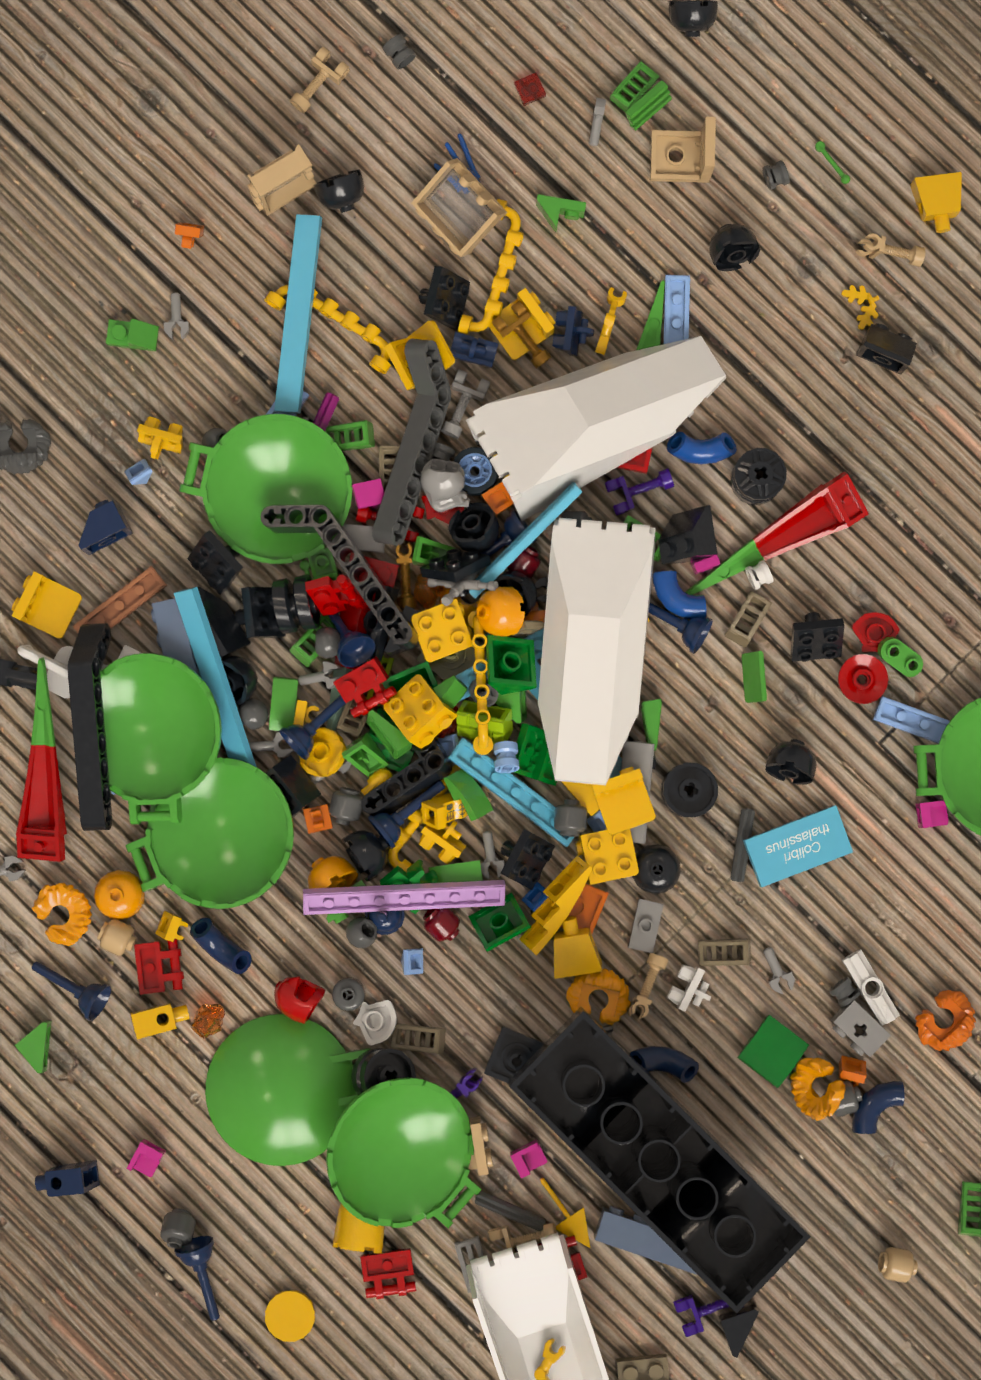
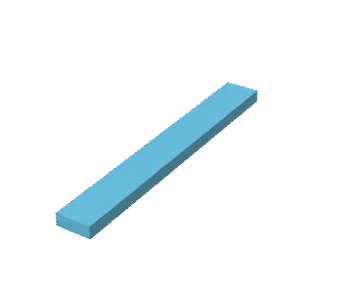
[274,214,322,414]
[174,587,257,767]

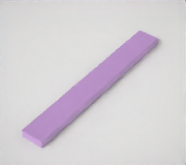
[303,880,505,915]

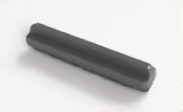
[730,808,755,882]
[475,1191,546,1232]

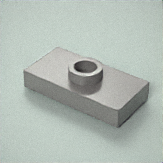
[628,899,664,953]

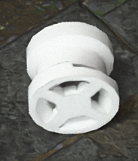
[745,560,774,590]

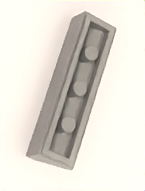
[621,741,655,844]

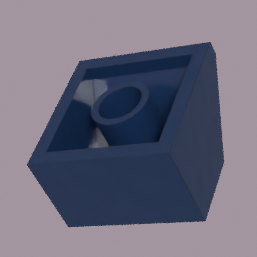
[79,500,133,555]

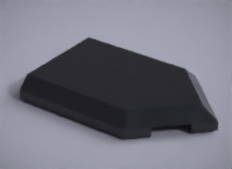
[197,586,251,658]

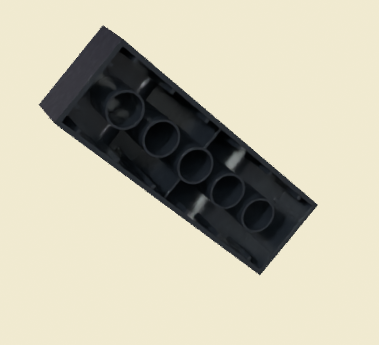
[509,1007,811,1313]

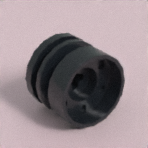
[730,448,787,505]

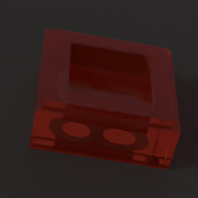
[514,72,546,106]

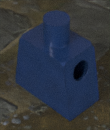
[35,1160,100,1197]

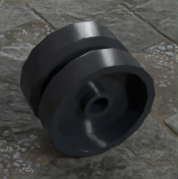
[272,574,321,634]
[661,763,718,818]
[351,1048,416,1096]

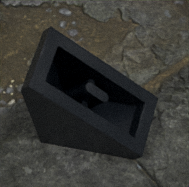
[718,1305,759,1358]

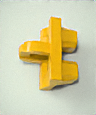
[137,416,183,460]

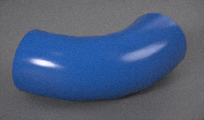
[667,432,737,465]
[652,571,707,619]

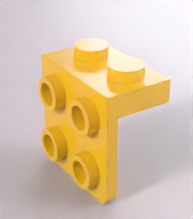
[489,288,555,360]
[384,320,455,390]
[11,571,82,639]
[410,598,474,662]
[384,674,458,749]
[592,767,656,835]
[575,829,639,885]

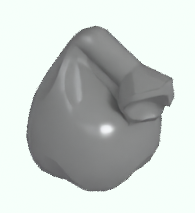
[420,459,470,512]

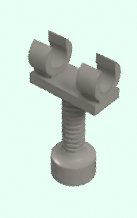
[441,369,490,439]

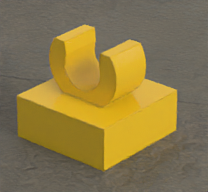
[293,700,320,726]
[155,910,188,942]

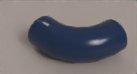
[190,918,252,974]
[630,1046,699,1083]
[852,1081,905,1134]

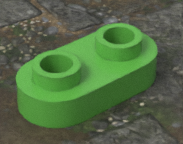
[878,637,923,677]

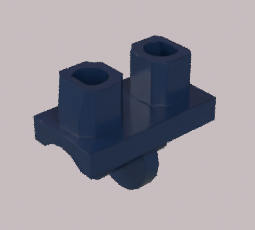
[552,306,594,356]
[450,332,498,368]

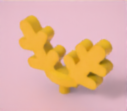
[841,285,880,330]

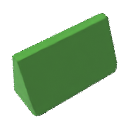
[742,651,767,703]

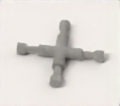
[427,568,498,606]

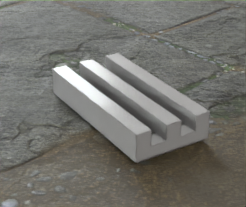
[454,1236,484,1293]

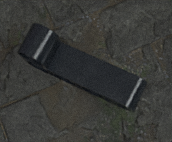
[361,737,453,816]

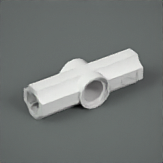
[842,949,900,1026]

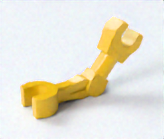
[595,287,627,355]
[534,1338,566,1380]

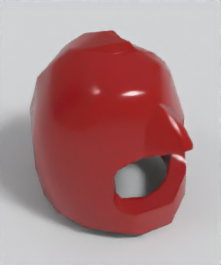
[274,977,326,1024]

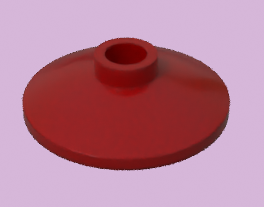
[838,654,888,704]

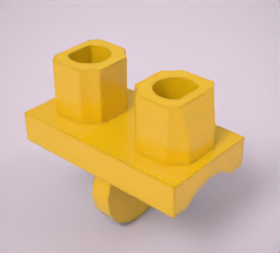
[419,820,467,864]

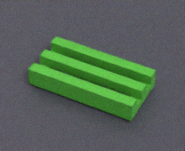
[625,80,672,131]

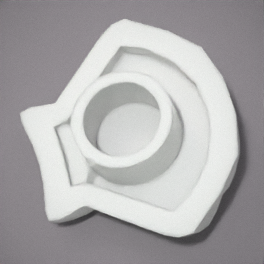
[353,1000,397,1046]

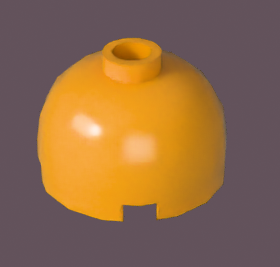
[477,587,525,637]
[308,856,358,889]
[94,870,145,920]

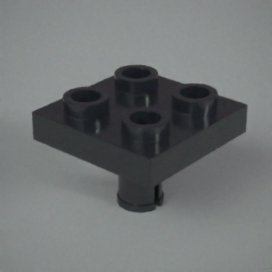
[419,266,470,329]
[187,530,243,595]
[420,548,491,597]
[235,587,286,638]
[790,612,844,662]
[500,829,555,890]
[484,1026,545,1084]

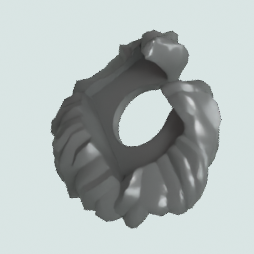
[0,419,51,475]

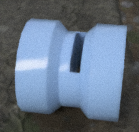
[493,741,519,773]

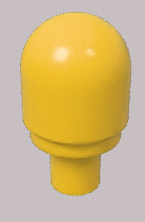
[361,768,392,796]

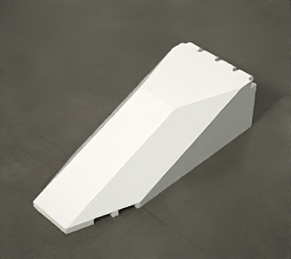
[466,336,726,521]
[538,518,655,786]
[466,1232,609,1380]

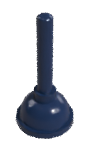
[479,509,537,557]
[649,603,713,654]
[328,613,376,668]
[279,695,346,760]
[367,781,445,849]
[365,910,405,935]
[32,961,111,1021]
[174,1236,220,1321]

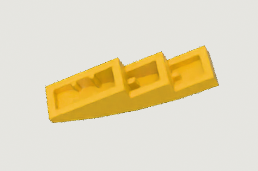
[519,856,592,956]

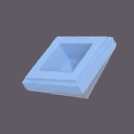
[124,459,153,485]
[438,734,460,756]
[587,811,607,832]
[401,948,423,975]

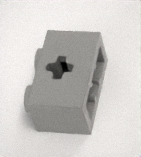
[830,1000,891,1057]

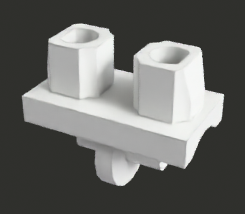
[667,964,712,1012]

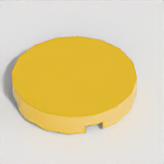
[299,727,346,777]
[265,1290,315,1342]

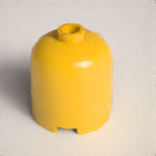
[332,1204,385,1254]

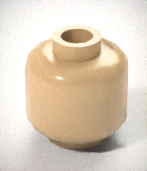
[97,919,137,956]
[878,1247,918,1283]

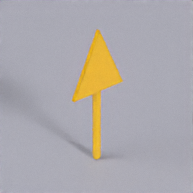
[540,1178,590,1248]

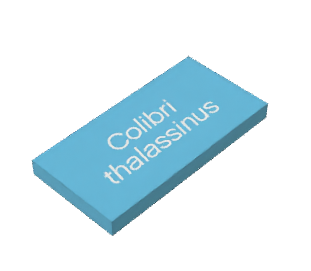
[743,805,853,887]

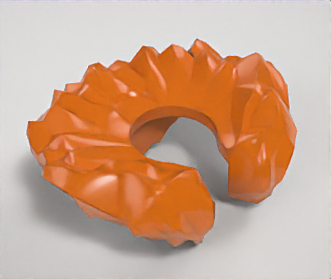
[915,990,976,1051]

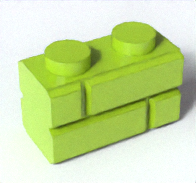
[456,700,513,745]

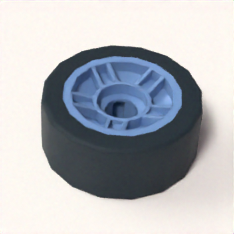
[453,447,498,496]

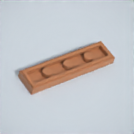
[73,566,167,633]

